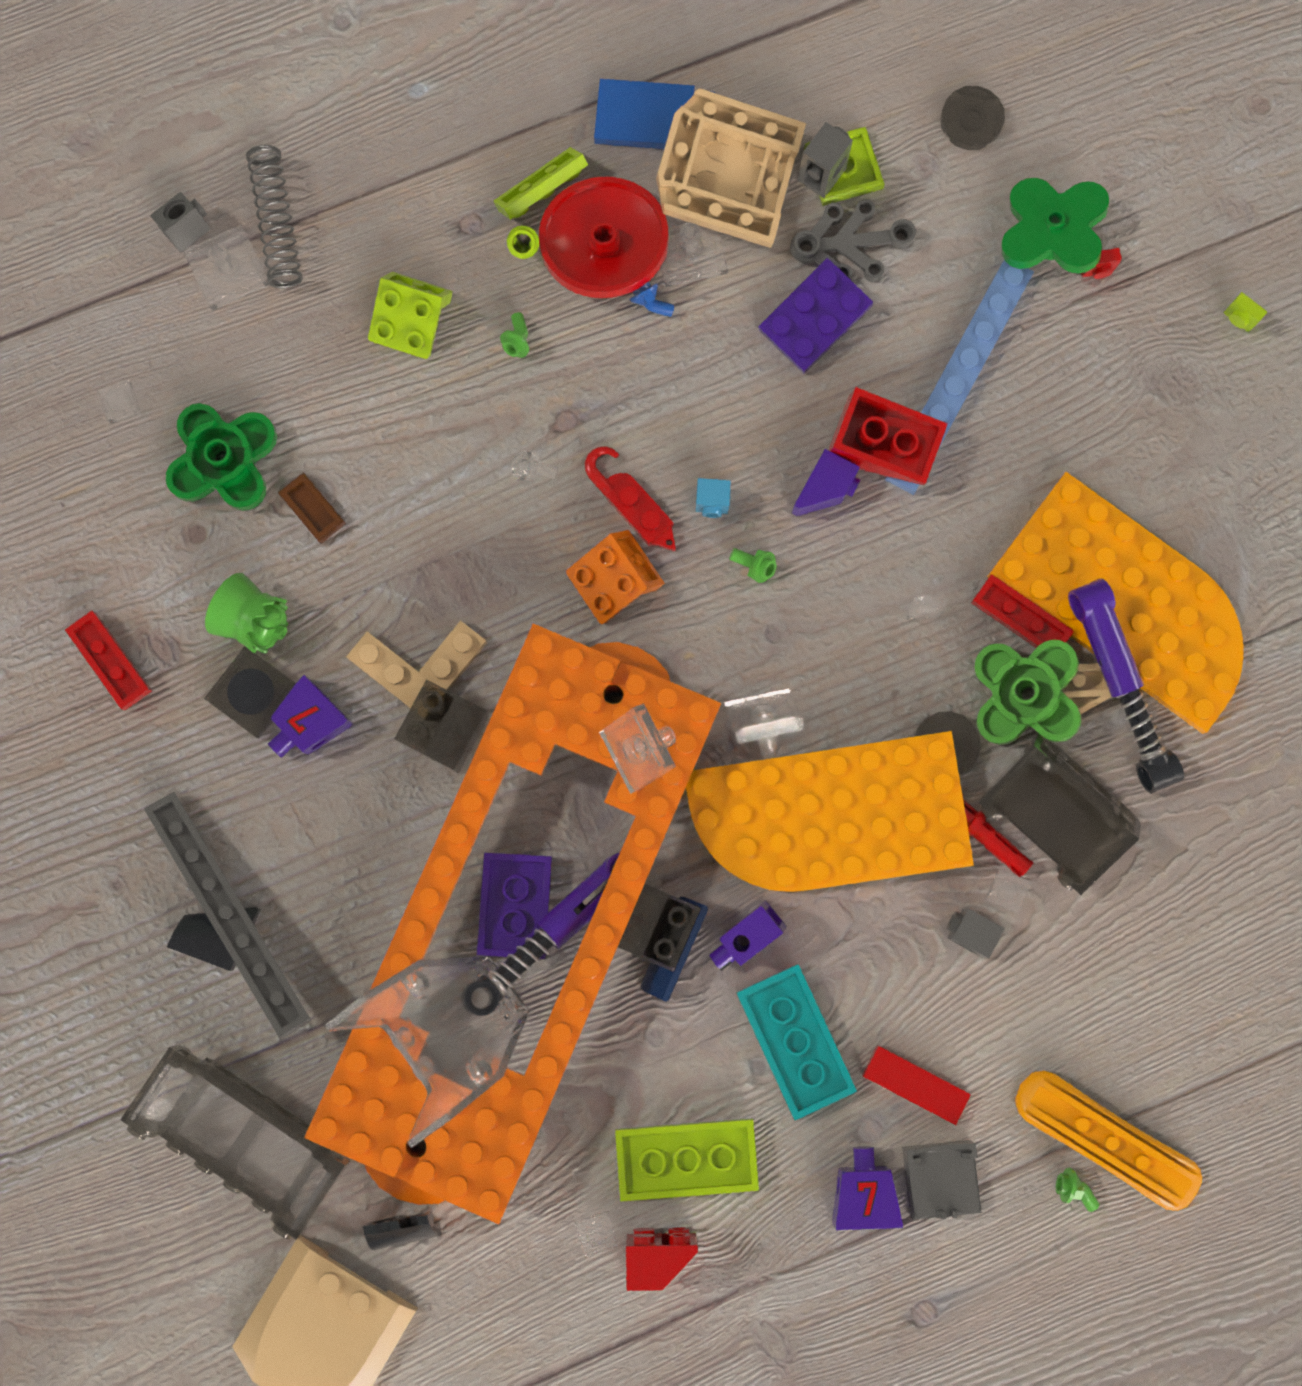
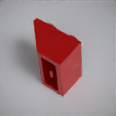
[626,1227,698,1291]

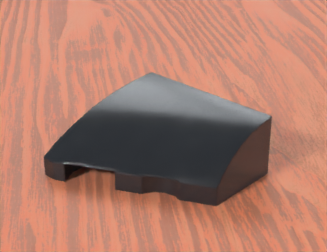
[167,907,261,971]
[363,1211,442,1250]

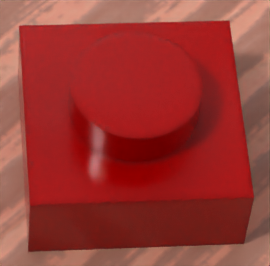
[1081,248,1122,279]

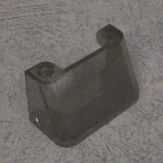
[978,734,1141,895]

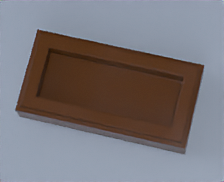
[278,472,346,544]

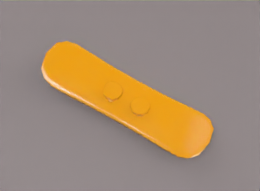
[1015,1071,1203,1211]

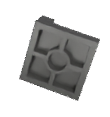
[902,1140,982,1220]

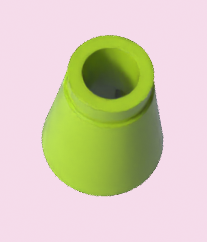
[507,225,539,259]

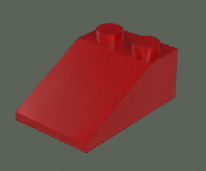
[828,387,948,485]

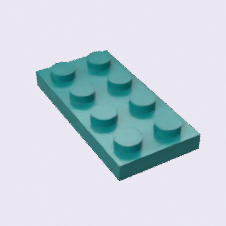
[736,964,857,1121]

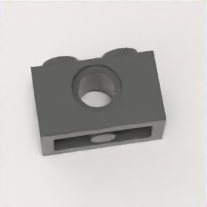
[798,122,853,198]

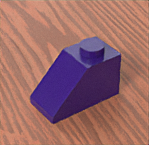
[791,449,861,516]

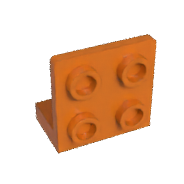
[566,530,665,624]

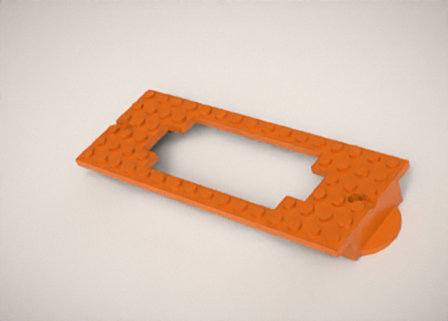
[304,623,721,1224]

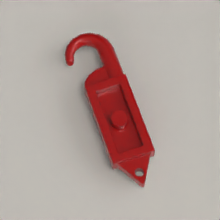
[584,446,676,551]

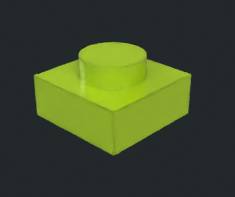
[1223,292,1267,333]

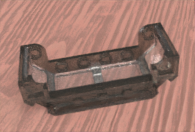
[120,1045,351,1240]

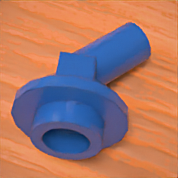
[629,281,674,317]

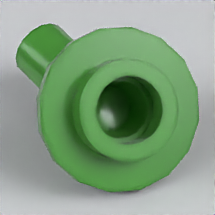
[500,312,529,358]
[729,548,777,583]
[1055,1168,1100,1212]

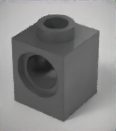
[150,192,211,253]
[946,908,1005,959]

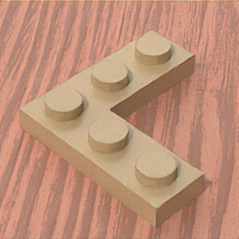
[346,620,487,720]

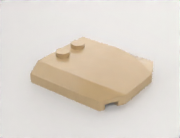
[656,88,806,248]
[232,1235,418,1386]

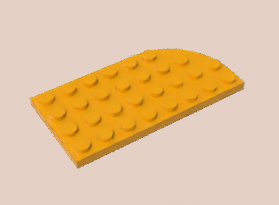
[987,472,1244,734]
[686,731,974,892]

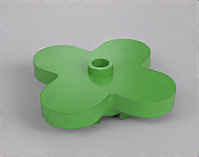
[975,640,1081,745]

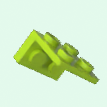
[368,272,453,359]

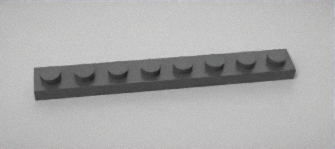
[144,792,311,1040]

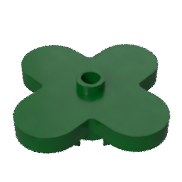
[1001,178,1109,273]
[165,403,277,511]

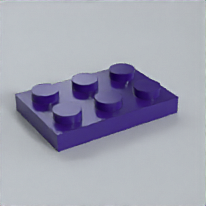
[758,258,873,374]
[477,852,552,959]

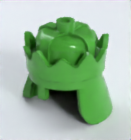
[205,573,288,654]

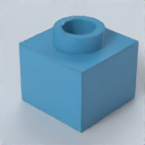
[695,478,731,518]

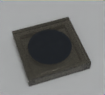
[204,646,296,739]

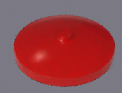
[539,177,669,298]

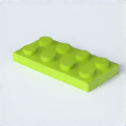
[615,1118,759,1202]

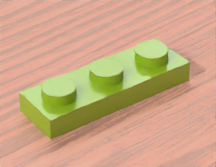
[493,147,588,220]

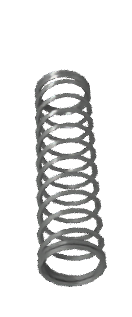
[245,145,303,288]

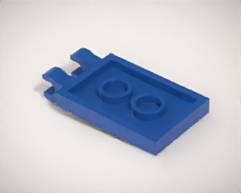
[594,79,716,149]

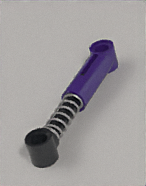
[1068,578,1184,794]
[461,852,620,1016]

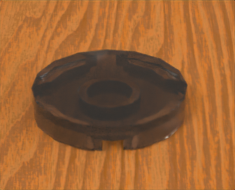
[940,86,1005,150]
[914,711,981,775]

